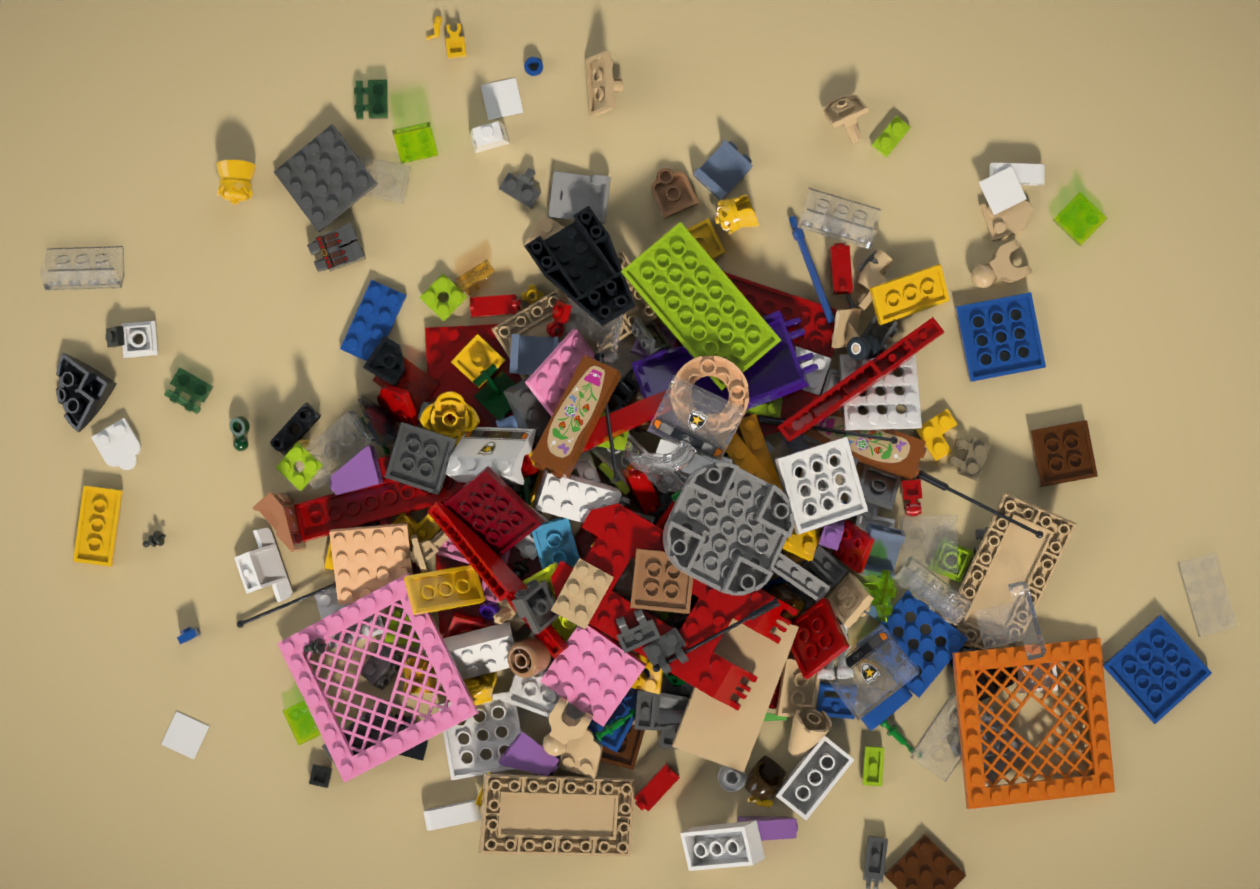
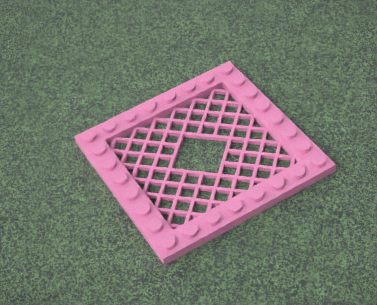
[277,573,479,783]

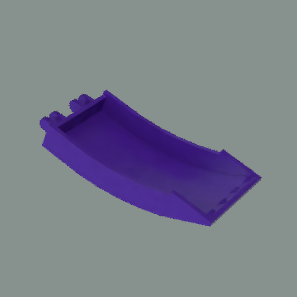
[631,311,818,435]

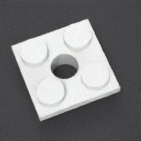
[121,321,159,358]

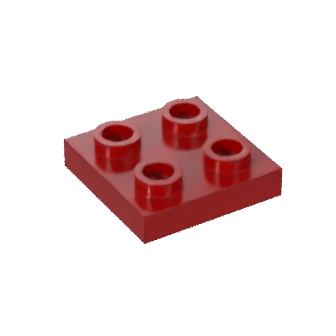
[832,520,875,573]

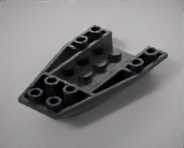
[524,206,635,327]

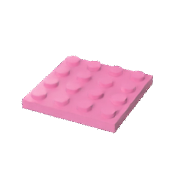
[525,329,596,417]
[540,624,647,726]

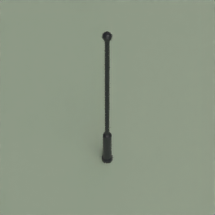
[594,353,621,483]
[759,415,898,444]
[917,470,1043,538]
[237,581,336,628]
[652,597,781,672]

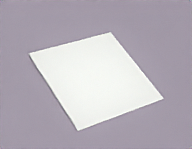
[481,78,523,120]
[979,166,1027,215]
[161,711,209,760]

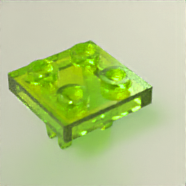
[392,122,439,164]
[1052,192,1107,246]
[863,570,897,622]
[282,700,321,746]

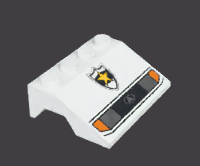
[446,427,536,485]

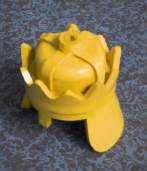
[216,160,256,205]
[714,194,759,235]
[403,653,441,694]

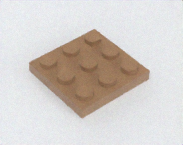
[630,548,693,614]

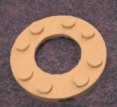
[670,356,749,434]

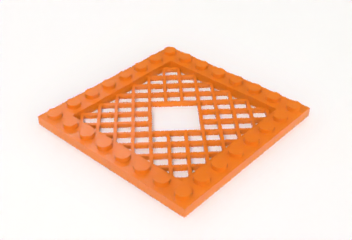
[952,638,1115,809]

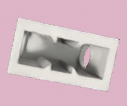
[470,121,510,153]

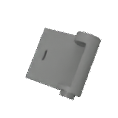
[548,171,611,224]

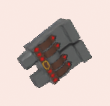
[307,222,366,272]

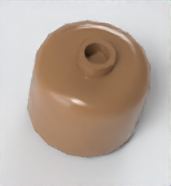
[507,637,551,678]

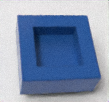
[177,627,201,644]

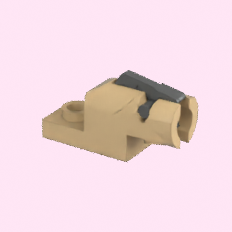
[857,249,893,312]

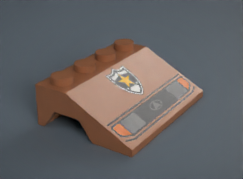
[252,492,306,552]

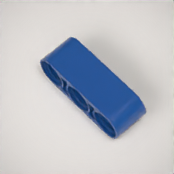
[858,680,913,731]

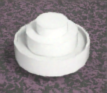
[718,766,746,792]

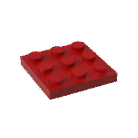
[791,598,850,679]

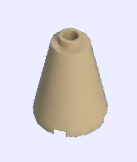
[787,704,832,758]

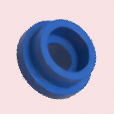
[524,57,543,76]

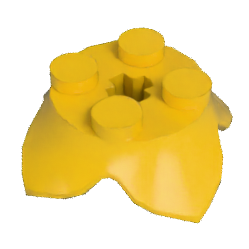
[420,391,480,446]
[444,671,497,706]

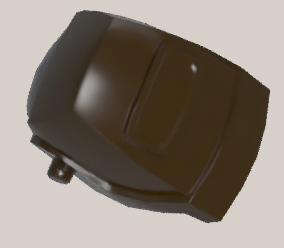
[765,582,806,623]
[744,755,786,801]

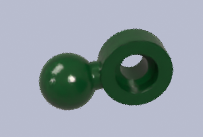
[229,416,250,451]

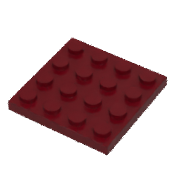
[442,466,544,557]

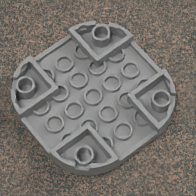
[663,462,794,595]

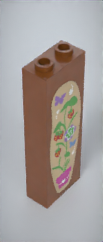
[530,355,621,479]
[802,410,927,480]

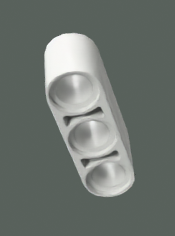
[989,163,1045,186]
[423,800,481,831]

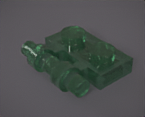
[354,79,388,120]
[164,367,214,414]

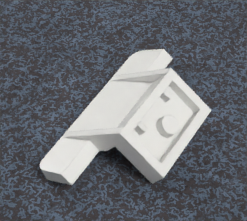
[234,528,292,602]

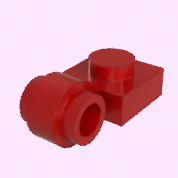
[546,300,572,338]
[900,479,923,517]

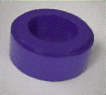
[479,601,500,620]

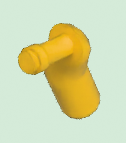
[426,16,442,40]
[747,795,773,807]

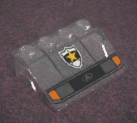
[647,375,746,463]
[828,624,919,720]

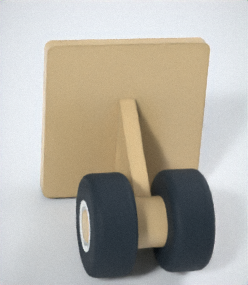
[832,308,880,360]

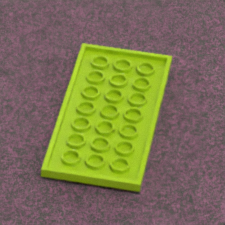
[621,222,781,391]

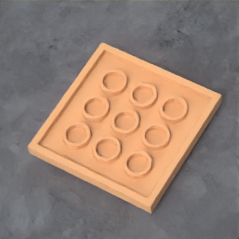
[329,523,413,605]

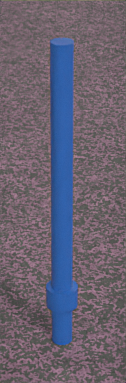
[789,216,835,324]

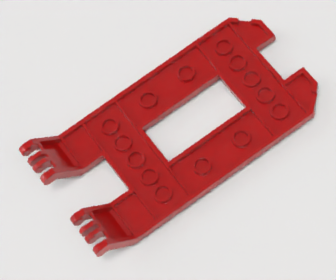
[551,503,798,711]

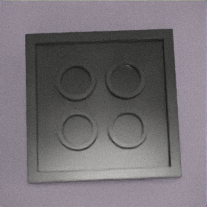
[385,422,457,495]

